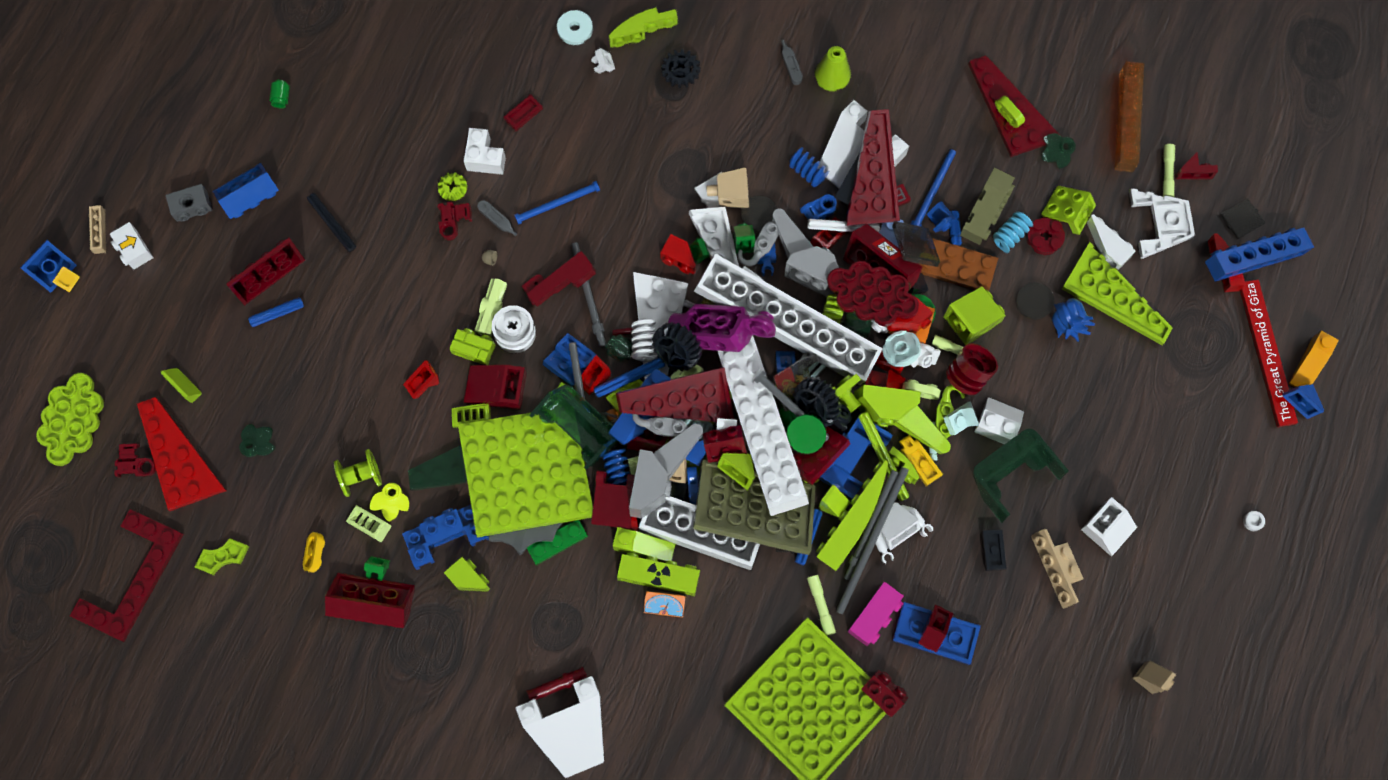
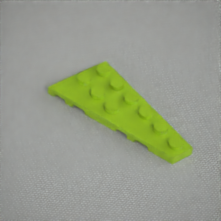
[1062,242,1173,345]

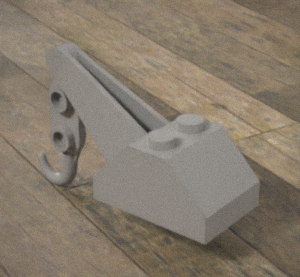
[738,209,839,297]
[629,414,703,518]

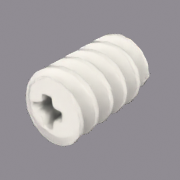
[631,319,656,362]

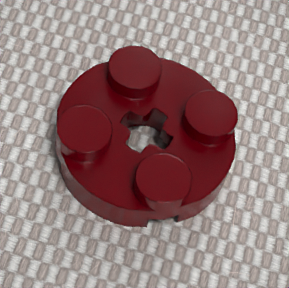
[1026,218,1065,255]

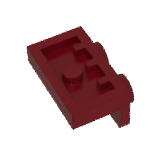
[703,425,747,463]

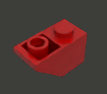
[660,234,696,275]

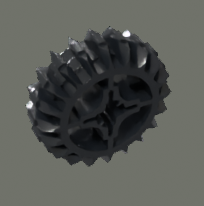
[652,322,702,372]
[792,376,842,427]

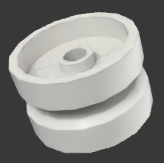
[492,306,536,353]

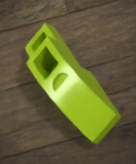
[609,8,678,47]

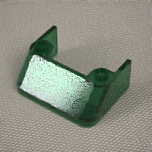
[529,384,618,470]
[973,429,1069,523]

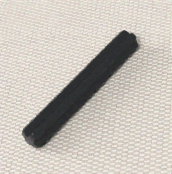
[307,193,356,252]

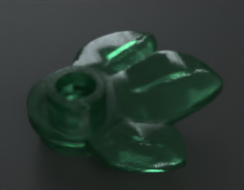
[1042,133,1076,169]
[239,424,275,457]

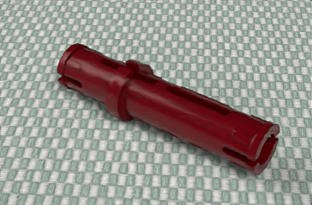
[527,667,588,701]

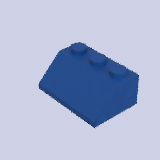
[213,163,279,219]

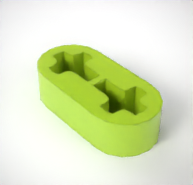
[995,96,1025,128]

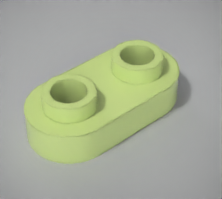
[902,379,941,400]

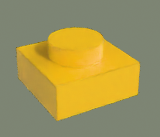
[53,266,80,292]

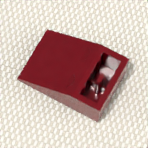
[464,365,527,410]

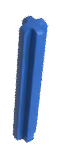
[594,358,665,397]

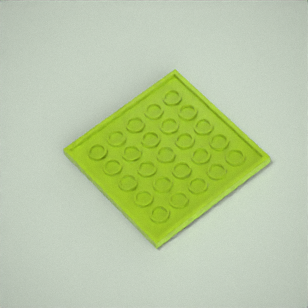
[458,406,593,538]
[724,617,886,780]

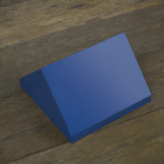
[20,240,77,293]

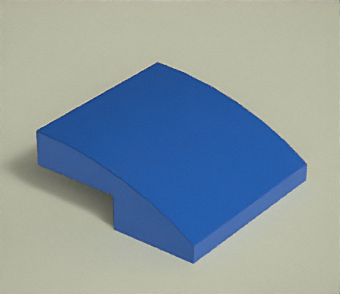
[543,333,597,387]

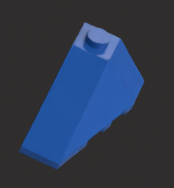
[608,369,671,444]

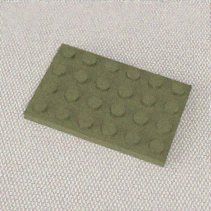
[693,460,816,555]

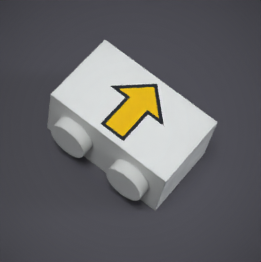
[110,222,153,269]

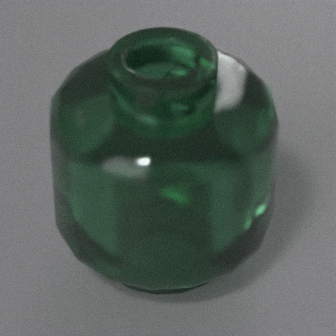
[605,334,634,362]

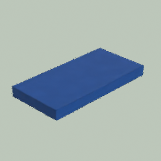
[892,602,981,665]

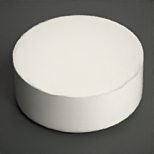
[1243,511,1265,531]

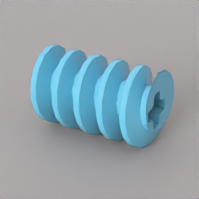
[993,212,1033,253]

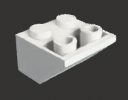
[1081,497,1137,556]

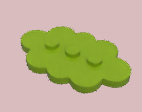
[36,373,104,466]

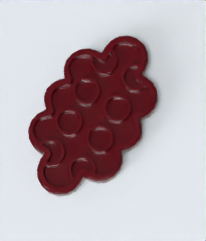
[827,261,919,326]

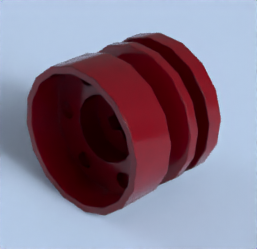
[946,343,998,395]

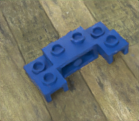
[820,413,893,501]
[402,505,489,570]

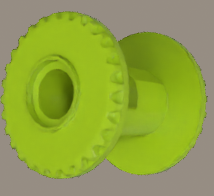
[334,449,382,497]

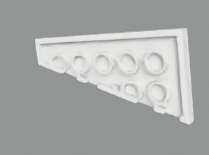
[633,272,688,380]

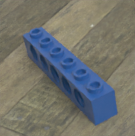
[1205,228,1314,282]

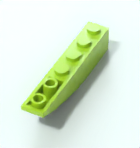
[816,460,889,571]

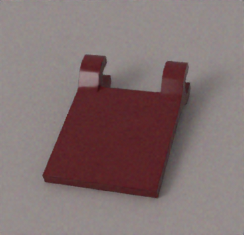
[591,471,635,529]

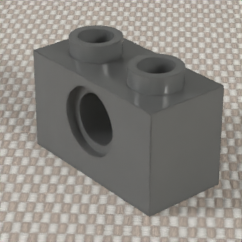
[166,184,213,222]

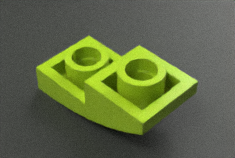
[889,447,920,485]

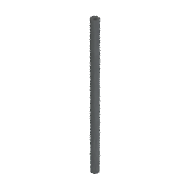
[836,467,909,614]

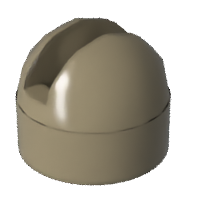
[482,250,497,266]

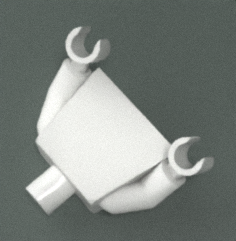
[875,502,933,564]

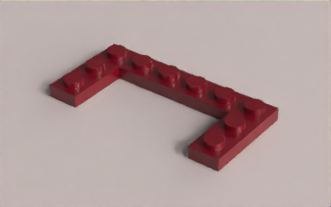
[70,509,184,642]

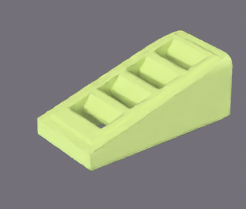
[346,505,391,542]

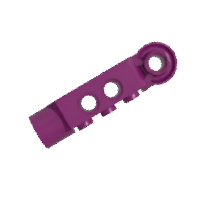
[668,304,776,352]

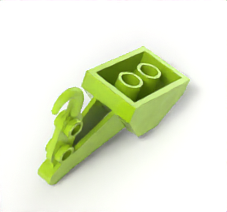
[854,385,965,454]

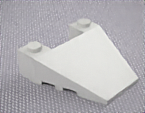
[818,100,909,188]
[516,676,604,778]

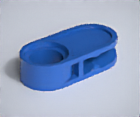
[687,467,698,505]

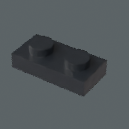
[981,530,1007,571]

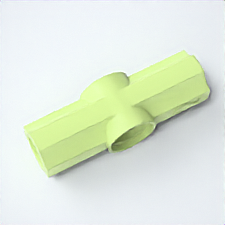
[475,278,507,337]

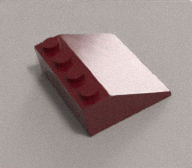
[226,237,305,306]

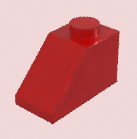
[887,297,933,333]

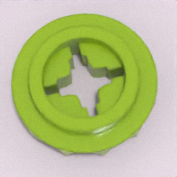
[438,172,467,201]

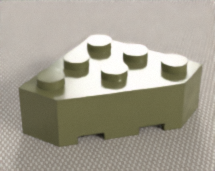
[960,167,1015,245]

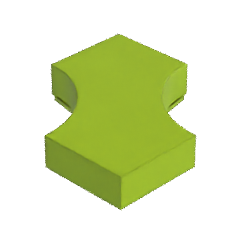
[195,538,249,575]

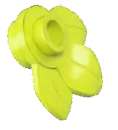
[370,483,409,522]

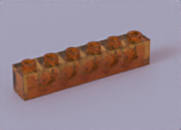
[1115,61,1144,172]

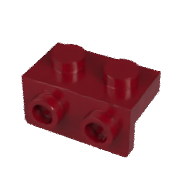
[862,670,909,717]

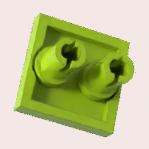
[832,374,861,414]

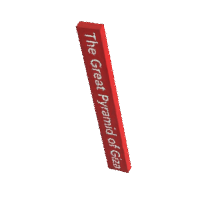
[1240,280,1298,427]

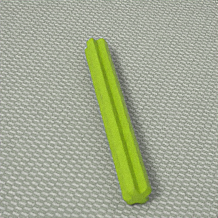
[858,412,909,501]

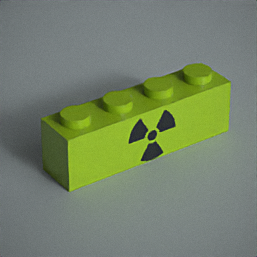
[617,552,700,596]

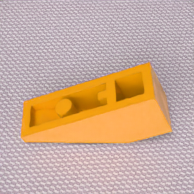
[1289,331,1339,388]

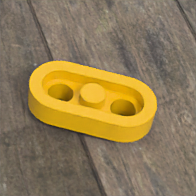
[303,532,325,573]

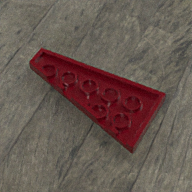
[968,56,1062,157]
[845,109,900,226]
[616,367,734,422]

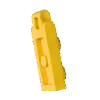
[899,435,943,487]

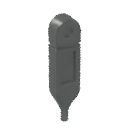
[781,40,803,85]
[478,200,517,236]

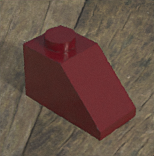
[918,604,953,653]

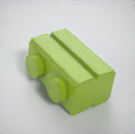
[450,328,495,365]

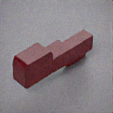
[521,251,596,307]

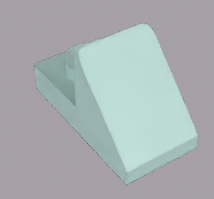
[944,401,979,435]

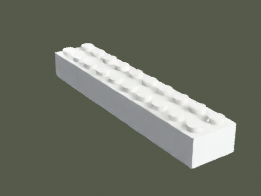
[694,254,882,385]
[718,335,809,516]

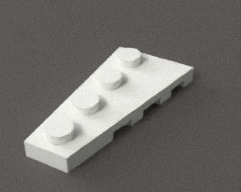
[689,207,739,267]

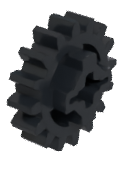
[661,49,701,88]

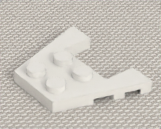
[1129,189,1195,259]

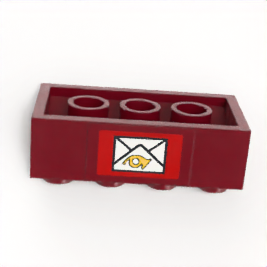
[843,224,923,290]

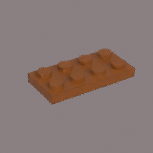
[918,237,998,291]

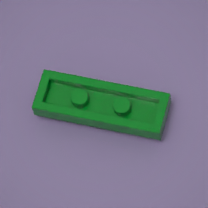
[527,520,588,565]

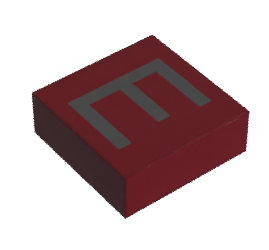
[897,184,911,206]

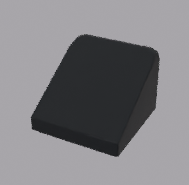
[670,482,688,501]

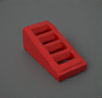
[810,217,846,250]

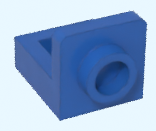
[927,201,955,233]

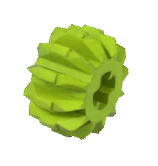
[822,294,844,324]

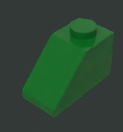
[733,224,755,254]

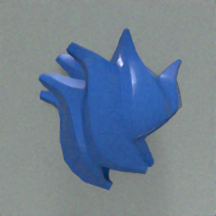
[1052,298,1095,342]

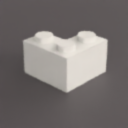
[464,128,506,175]

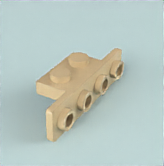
[1031,529,1084,608]

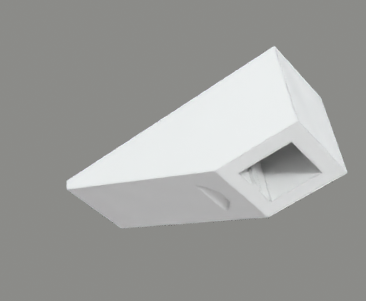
[1087,214,1136,270]

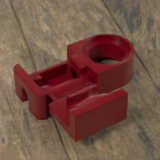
[437,202,472,240]
[115,443,156,478]

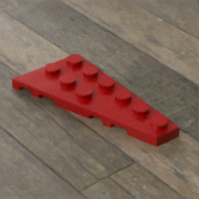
[137,397,227,511]

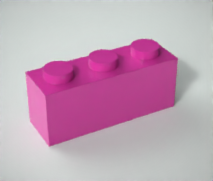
[848,582,904,646]

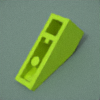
[613,527,676,562]

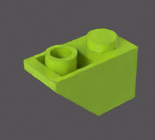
[444,557,490,592]

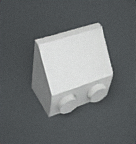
[974,397,1024,447]

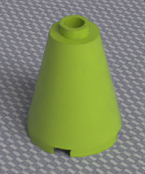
[815,46,851,92]

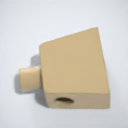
[707,168,749,208]

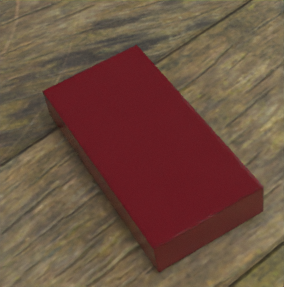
[503,94,543,131]

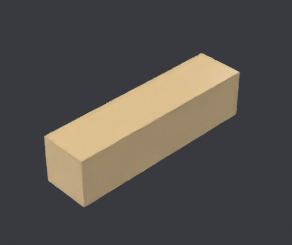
[89,205,106,254]

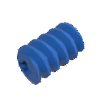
[789,147,829,187]
[602,449,630,486]

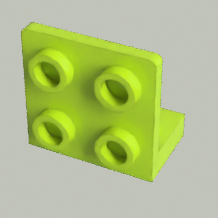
[1042,186,1096,235]

